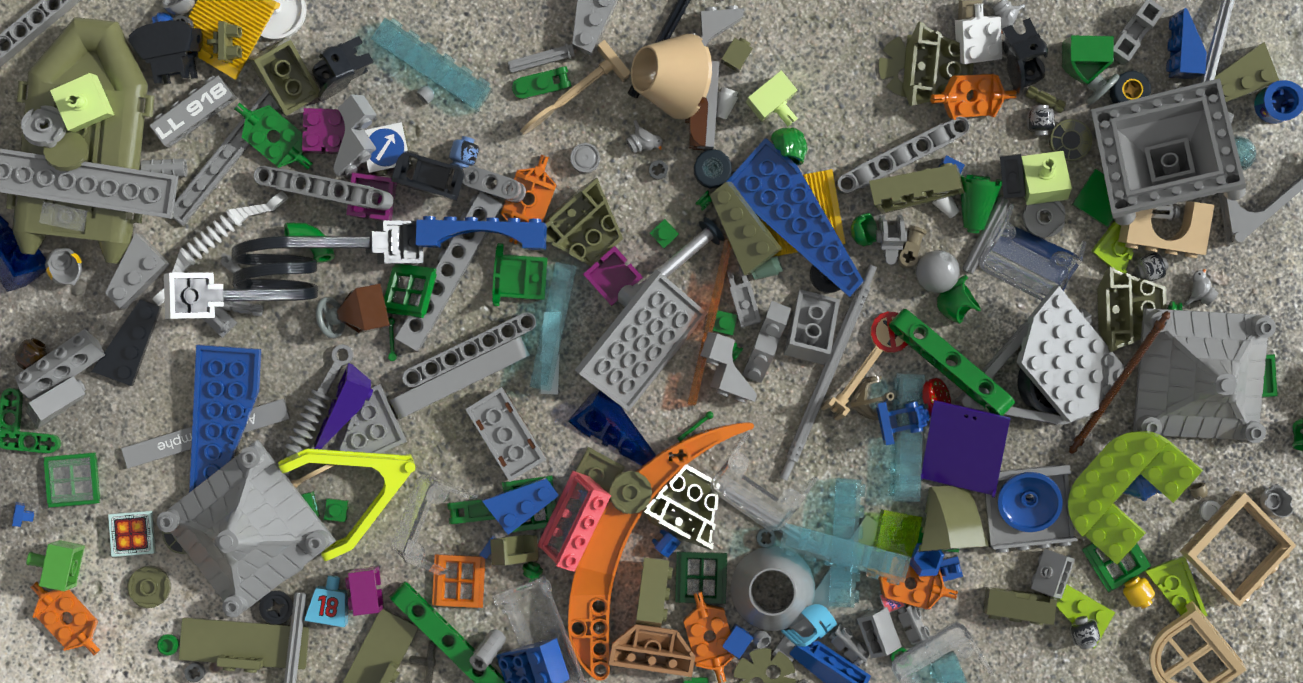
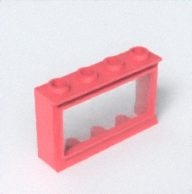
[538,471,611,572]

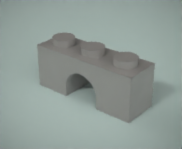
[1113,0,1165,65]

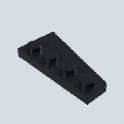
[91,299,162,386]

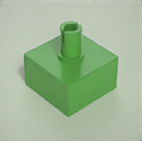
[26,540,85,591]

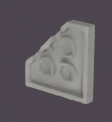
[340,384,407,468]

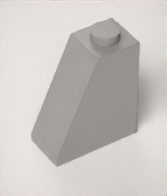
[26,376,86,429]

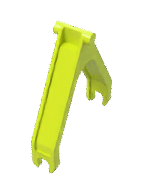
[278,449,415,561]

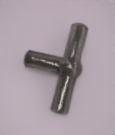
[409,641,437,683]

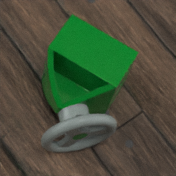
[1062,35,1119,105]

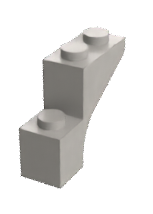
[694,6,743,46]
[333,95,377,176]
[742,301,791,383]
[700,332,757,403]

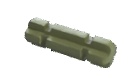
[1025,86,1066,113]

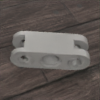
[463,166,526,203]

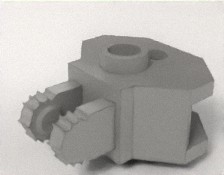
[876,215,907,265]

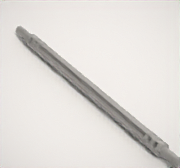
[780,264,877,481]

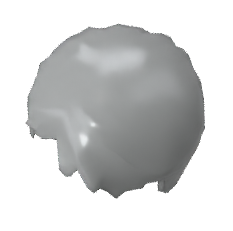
[1260,483,1293,519]

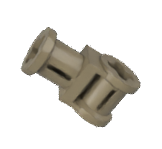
[897,225,927,268]

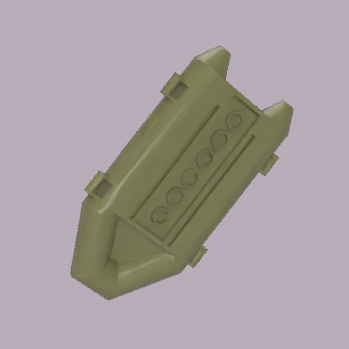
[6,17,155,264]

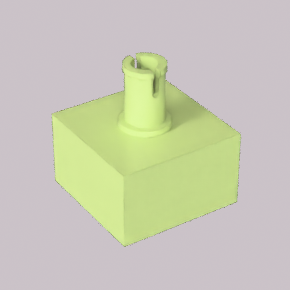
[746,70,798,127]
[50,73,114,132]
[1021,151,1072,205]

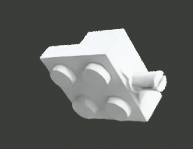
[955,3,1002,64]

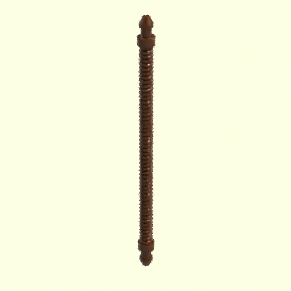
[1069,311,1170,454]

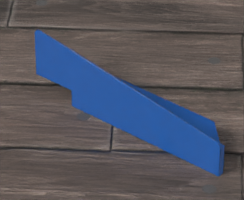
[789,641,871,683]

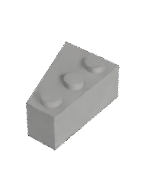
[572,0,619,56]
[105,233,171,309]

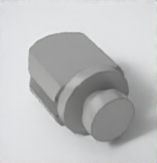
[1151,204,1180,221]

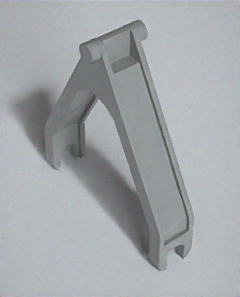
[1218,112,1303,246]
[955,322,1091,425]

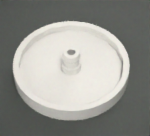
[261,0,307,40]

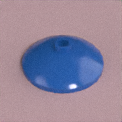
[998,472,1063,532]

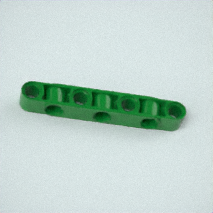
[889,309,1015,416]
[389,581,505,683]

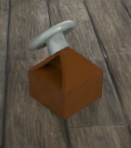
[316,283,390,338]

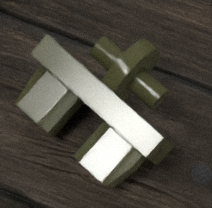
[207,21,242,63]

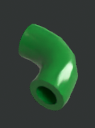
[284,222,335,263]

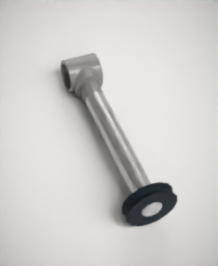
[618,217,725,307]

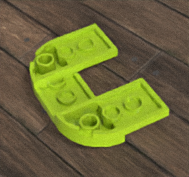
[1068,431,1203,564]

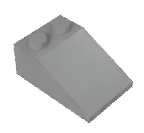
[784,289,840,365]

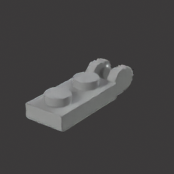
[726,267,762,328]

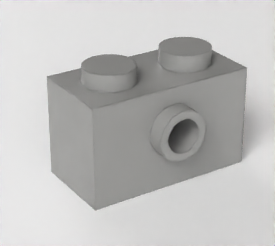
[1031,549,1075,599]
[857,607,902,659]

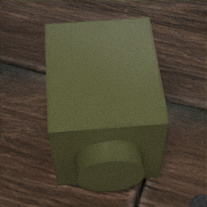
[721,37,753,73]

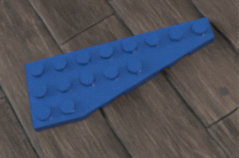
[726,138,864,297]
[189,344,261,493]

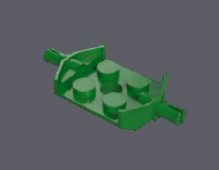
[234,102,313,170]

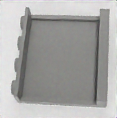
[984,464,1078,553]

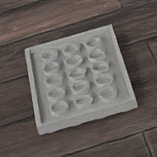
[575,269,707,412]

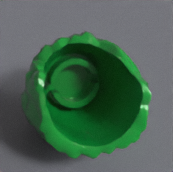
[771,127,808,166]

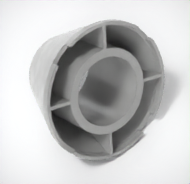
[731,546,815,631]

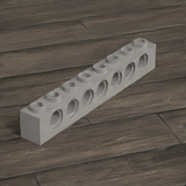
[395,192,503,351]

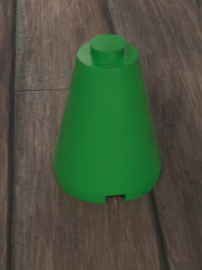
[961,175,1002,233]

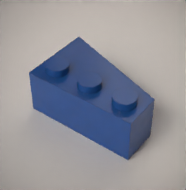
[482,477,559,535]

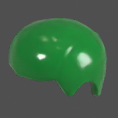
[850,213,877,247]

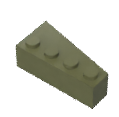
[710,182,782,276]

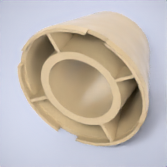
[631,34,712,120]

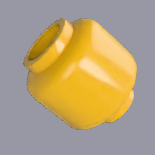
[1123,576,1155,609]

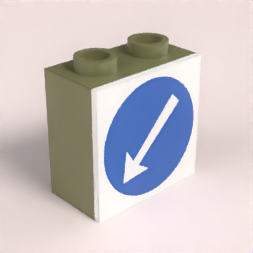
[364,122,413,177]

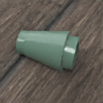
[752,256,783,280]

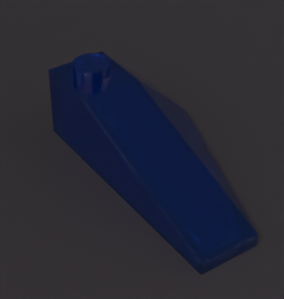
[0,216,46,292]
[568,389,656,466]

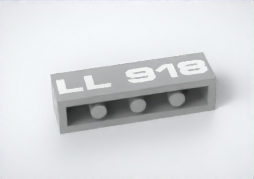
[150,75,238,148]

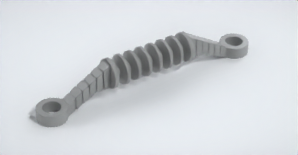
[284,344,354,478]

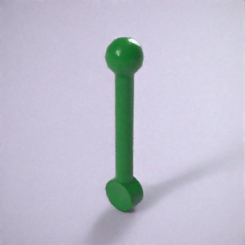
[388,317,397,361]
[677,411,714,442]

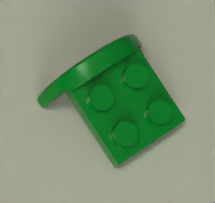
[492,243,548,306]

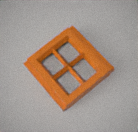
[432,554,486,608]

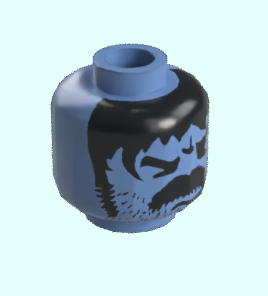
[449,136,479,168]

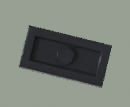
[1000,153,1025,199]

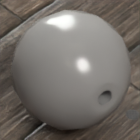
[916,250,960,293]

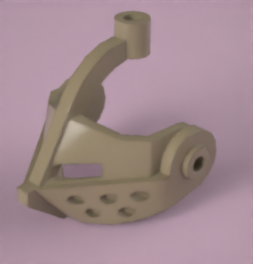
[846,375,894,420]

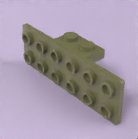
[343,609,418,683]
[179,617,309,673]

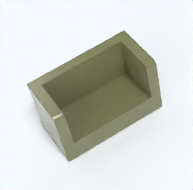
[490,535,538,565]

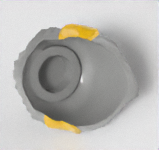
[45,248,82,286]

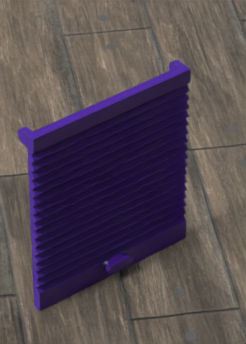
[919,400,1011,498]

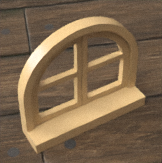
[1149,601,1246,683]

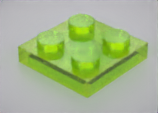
[873,509,922,558]

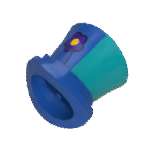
[1254,80,1303,124]

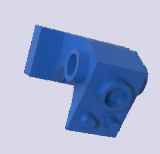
[875,401,930,446]

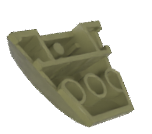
[903,21,974,106]
[543,177,623,266]
[1097,267,1167,352]
[642,465,720,550]
[918,486,990,552]

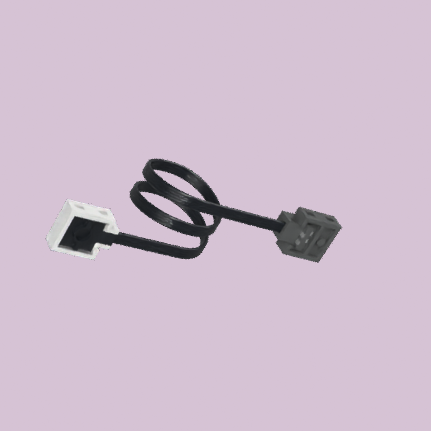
[164,220,423,319]

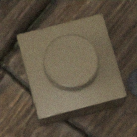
[958,0,982,20]

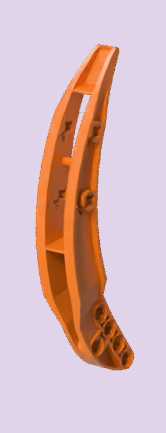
[568,422,754,681]

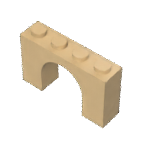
[1118,201,1214,258]

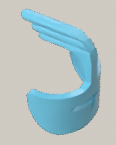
[781,604,837,647]

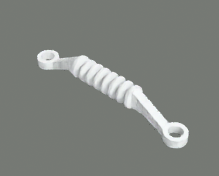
[153,191,288,306]

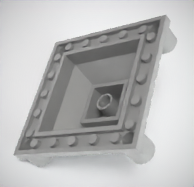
[1091,78,1246,225]
[1133,308,1276,443]
[157,440,336,618]

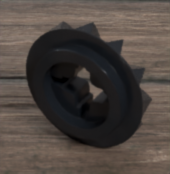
[259,590,293,625]

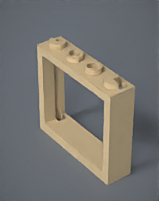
[1179,491,1296,607]

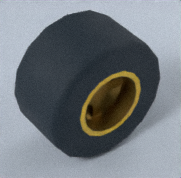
[1109,71,1151,104]

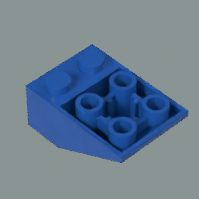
[1166,8,1207,80]
[496,638,570,683]

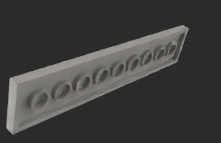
[0,148,179,219]

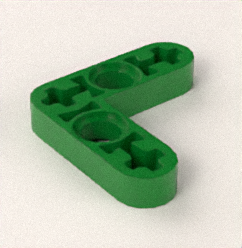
[0,388,61,453]

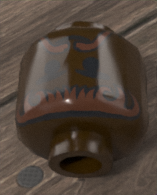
[14,338,47,370]

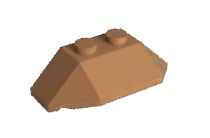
[608,624,696,677]

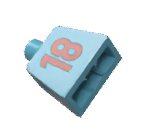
[305,575,348,627]

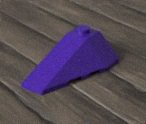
[314,363,373,449]

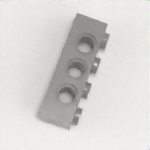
[15,329,105,401]

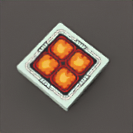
[108,511,156,557]

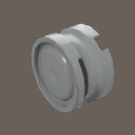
[570,143,600,174]

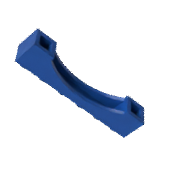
[416,216,547,250]

